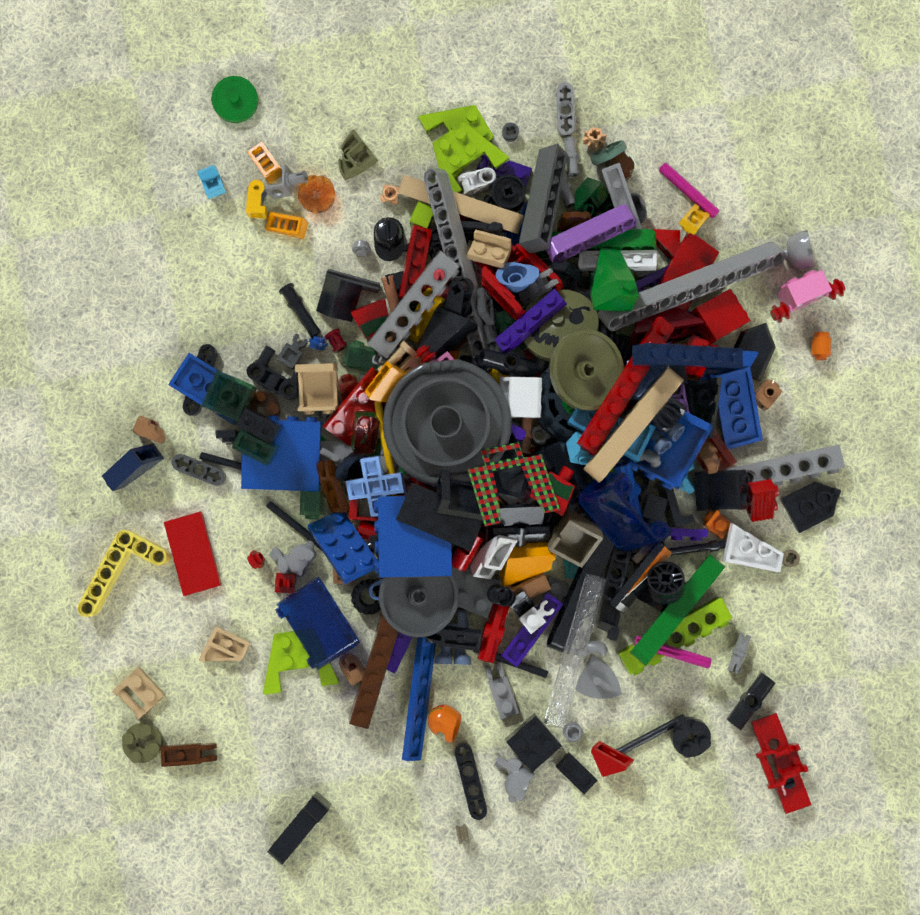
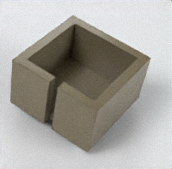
[547,509,603,568]

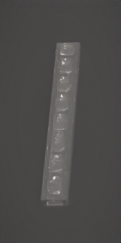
[544,574,607,728]

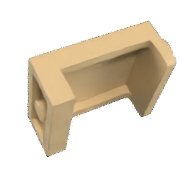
[295,363,339,415]

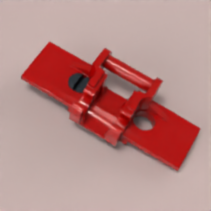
[751,713,812,814]

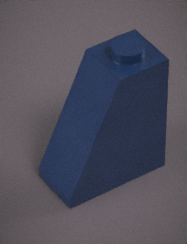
[102,443,164,491]

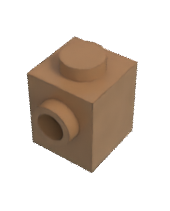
[755,379,783,411]

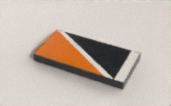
[610,542,672,614]

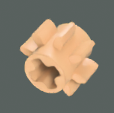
[583,127,606,152]

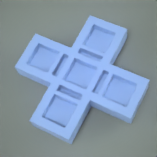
[346,455,406,517]

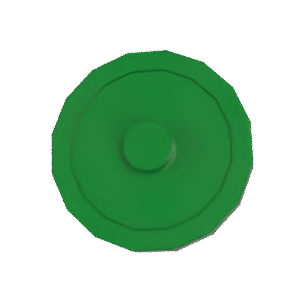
[211,76,259,123]

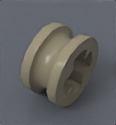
[782,550,800,567]
[456,824,469,844]

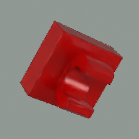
[275,573,296,594]

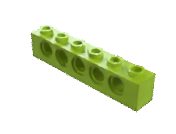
[616,597,733,676]

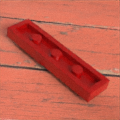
[398,225,432,303]

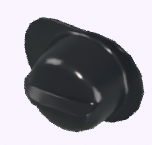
[374,217,404,261]
[335,451,369,482]

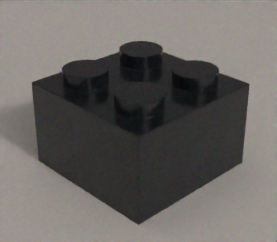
[505,713,562,772]

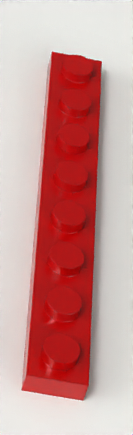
[577,316,675,455]

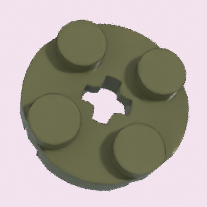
[122,722,163,763]

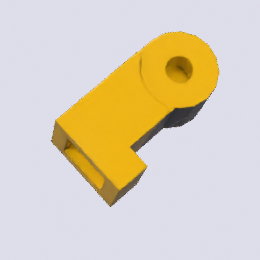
[246,180,268,219]

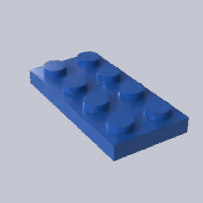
[168,353,255,426]
[710,366,763,450]
[308,512,378,584]

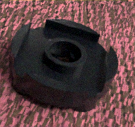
[670,717,711,758]

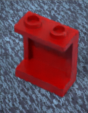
[690,289,751,344]

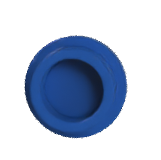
[309,336,328,351]

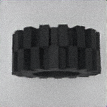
[351,579,380,615]

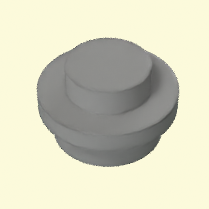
[352,240,371,257]
[563,722,583,742]

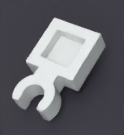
[518,600,555,634]

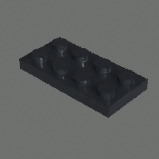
[396,483,483,551]

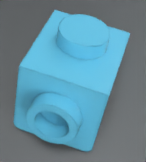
[197,165,226,199]
[680,464,696,494]

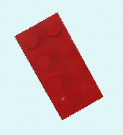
[323,367,386,447]

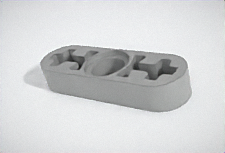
[556,82,575,138]

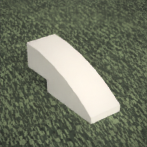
[470,535,517,579]

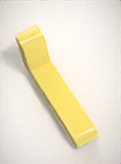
[77,530,171,617]

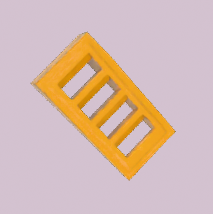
[247,142,282,184]
[265,212,308,240]

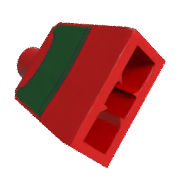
[350,298,389,340]
[530,466,575,516]

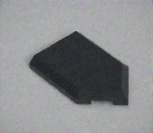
[734,323,776,381]
[492,440,528,500]
[781,482,841,533]

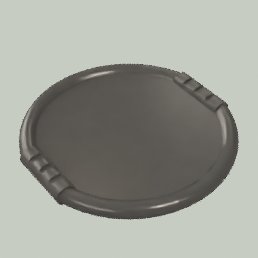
[383,359,512,487]

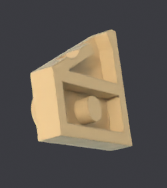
[199,626,252,662]

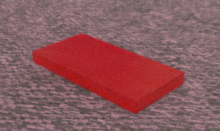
[658,233,719,312]
[164,511,222,596]

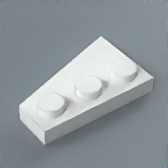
[723,523,784,572]

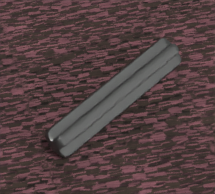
[325,269,380,293]

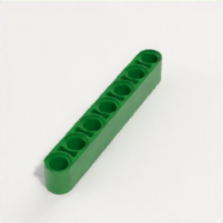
[535,229,656,258]
[630,554,726,666]

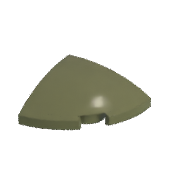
[338,129,378,180]

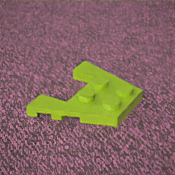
[418,105,494,179]
[432,122,510,193]
[263,628,339,695]

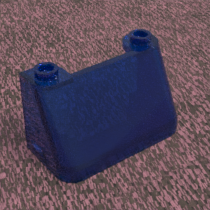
[579,472,673,552]
[275,577,360,671]

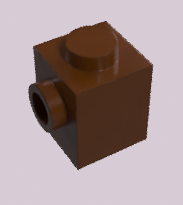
[604,151,635,181]

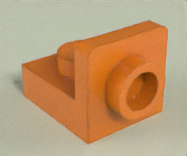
[702,510,733,539]

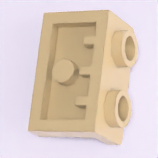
[467,230,511,269]

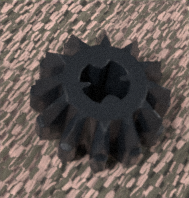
[652,397,686,432]

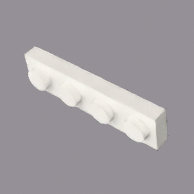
[579,250,657,271]

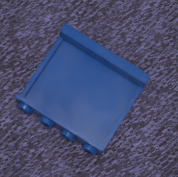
[618,404,713,490]
[241,416,323,492]
[374,496,452,577]

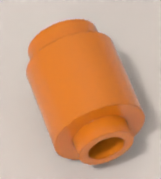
[811,332,832,361]

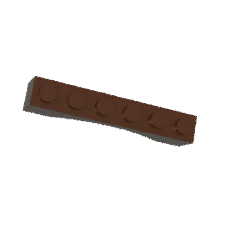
[348,612,398,729]

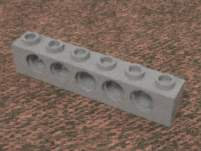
[368,251,459,359]
[725,444,845,488]

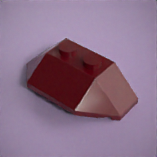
[629,308,704,346]

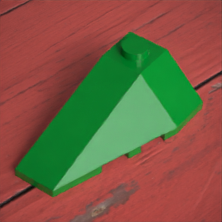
[590,248,639,311]

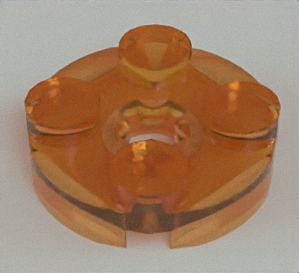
[298,175,336,214]

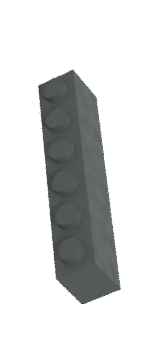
[519,143,568,254]

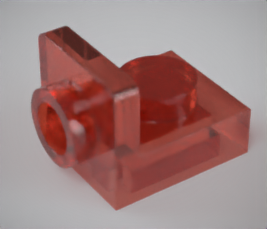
[338,374,358,401]

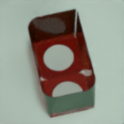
[350,411,380,455]

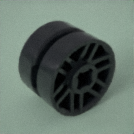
[491,175,526,213]
[647,561,684,605]

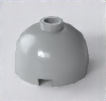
[783,230,815,269]

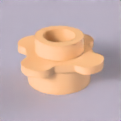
[380,184,399,205]

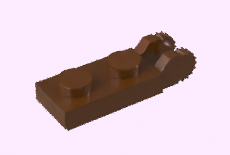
[316,460,349,513]
[161,743,217,767]

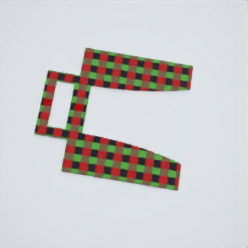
[468,442,560,526]

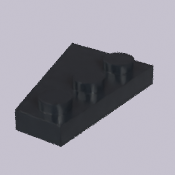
[685,377,722,438]

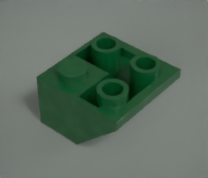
[574,177,614,218]

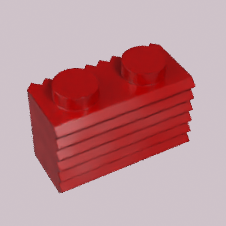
[746,479,779,522]

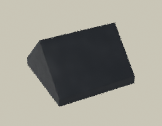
[316,274,363,322]

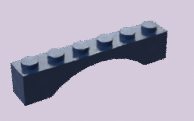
[632,343,743,370]

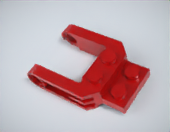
[475,244,563,321]

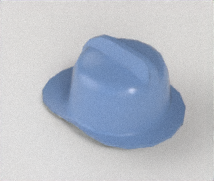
[496,262,540,292]

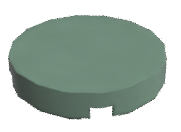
[590,140,627,165]

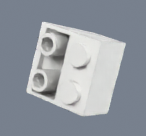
[499,377,542,418]

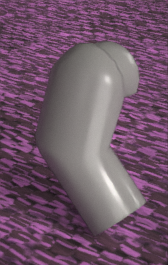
[634,449,661,467]
[577,640,608,659]

